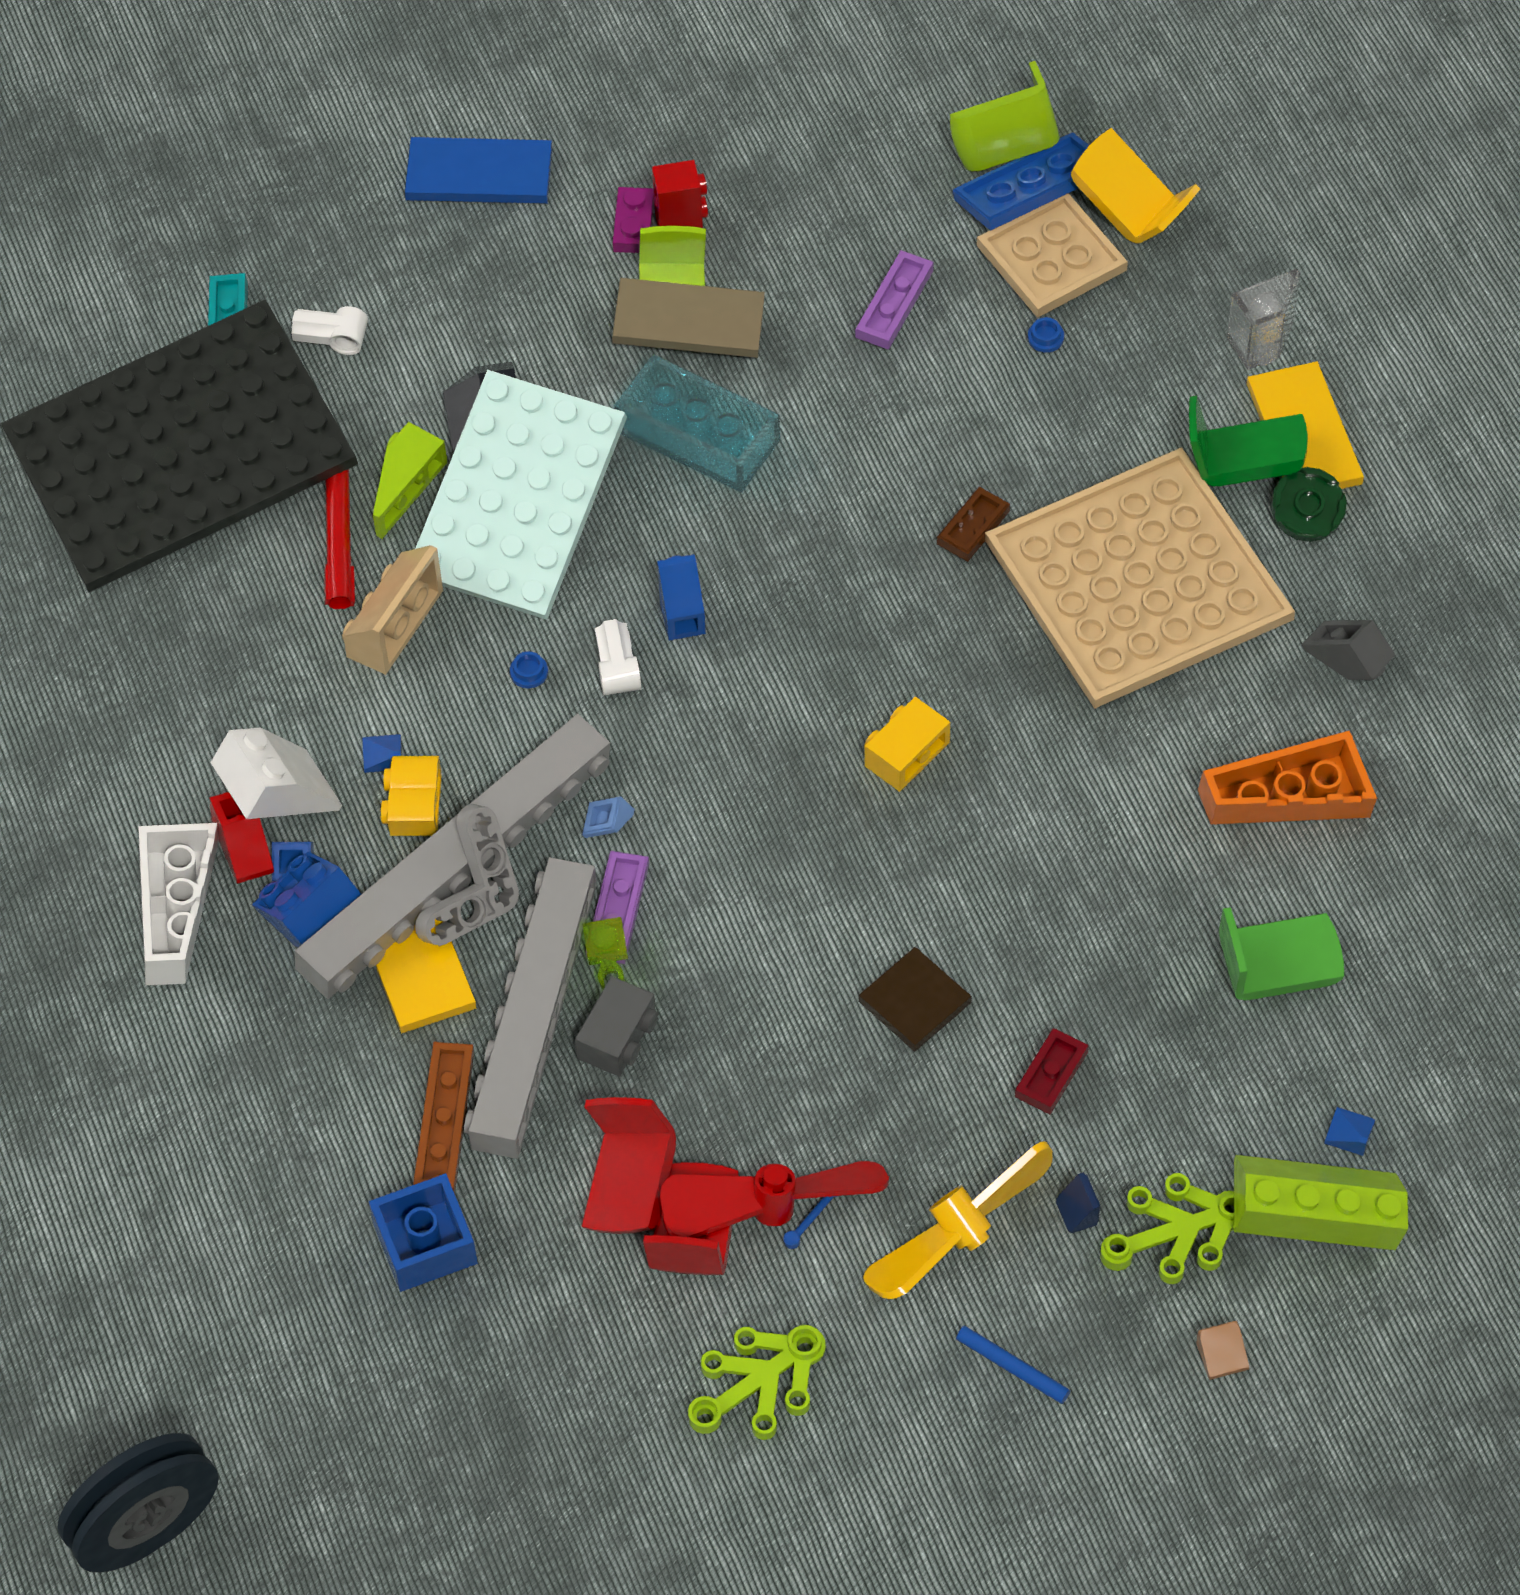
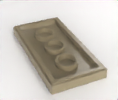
[612,278,765,358]

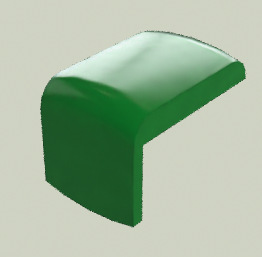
[1189,395,1308,487]

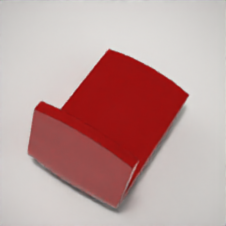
[581,1097,676,1234]
[643,1162,739,1275]

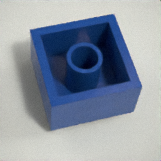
[368,1173,478,1292]

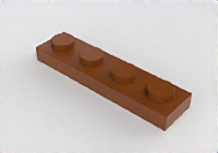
[413,1042,474,1194]

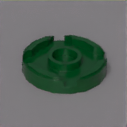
[1271,467,1347,542]

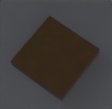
[859,947,972,1052]

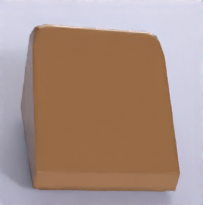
[1196,1321,1249,1380]

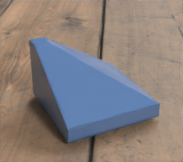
[582,797,635,838]

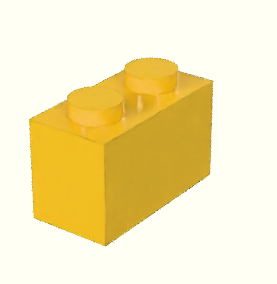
[864,697,950,792]

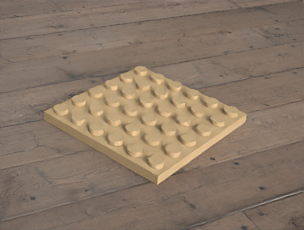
[985,447,1295,709]

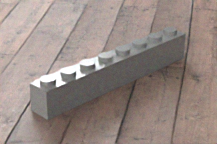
[464,857,597,1159]

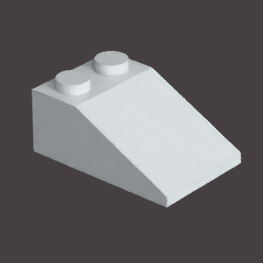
[210,728,342,819]

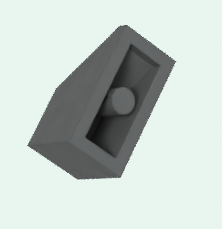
[1302,620,1395,681]

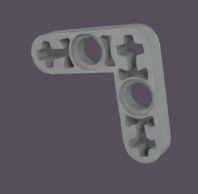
[415,804,519,946]

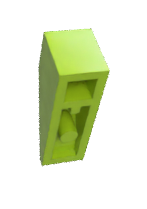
[373,421,447,539]

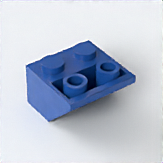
[252,851,362,948]

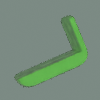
[1219,907,1344,1000]

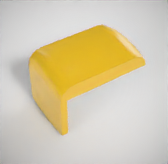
[1071,128,1200,244]

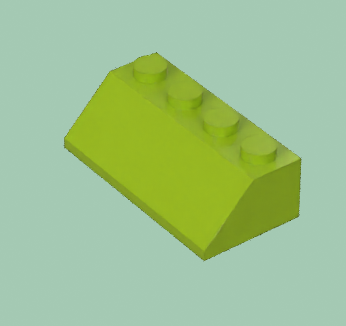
[1234,1155,1408,1250]

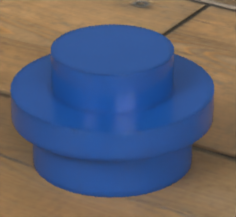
[1028,317,1064,352]
[510,651,548,689]

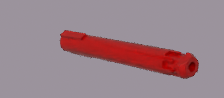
[324,469,355,609]

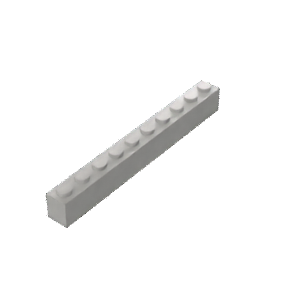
[295,714,610,999]

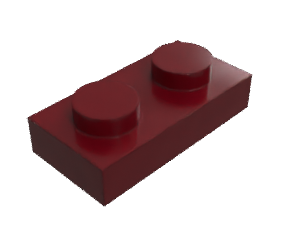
[1015,1028,1089,1115]

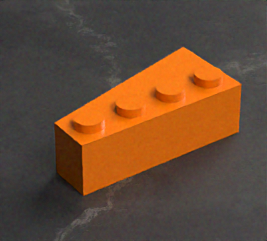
[1198,730,1377,824]

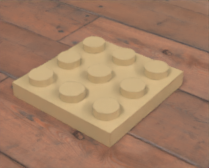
[977,193,1128,318]

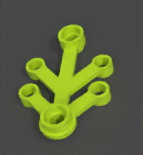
[1100,1173,1234,1284]
[688,1325,826,1440]

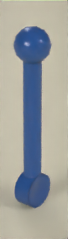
[784,1196,839,1249]

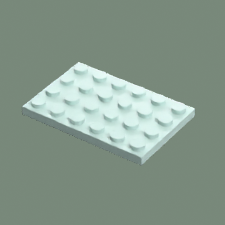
[415,370,627,620]

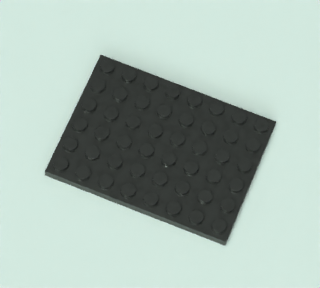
[0,299,358,593]

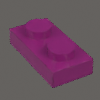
[613,187,654,253]

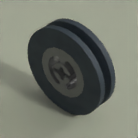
[57,1433,219,1573]

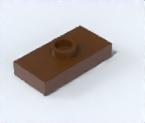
[937,487,1010,562]

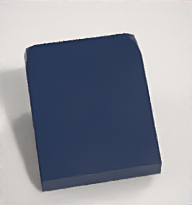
[1056,1172,1100,1233]

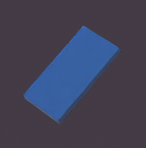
[952,133,1089,231]
[405,137,552,204]

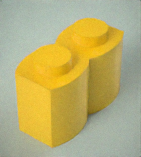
[381,756,442,836]

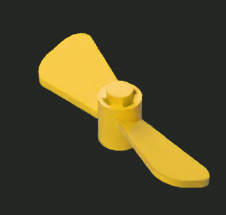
[863,1141,1053,1299]

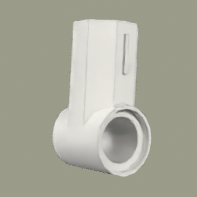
[291,306,368,355]
[595,619,641,695]

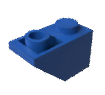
[657,554,706,641]

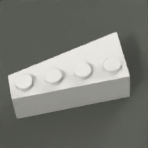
[138,823,218,986]

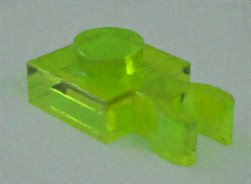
[582,917,629,990]

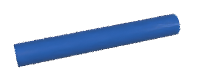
[956,1325,1070,1404]

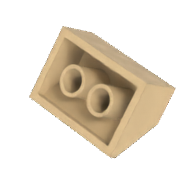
[342,545,443,675]

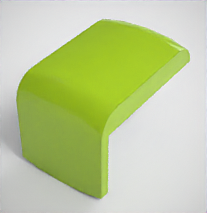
[950,61,1060,171]
[639,226,706,286]

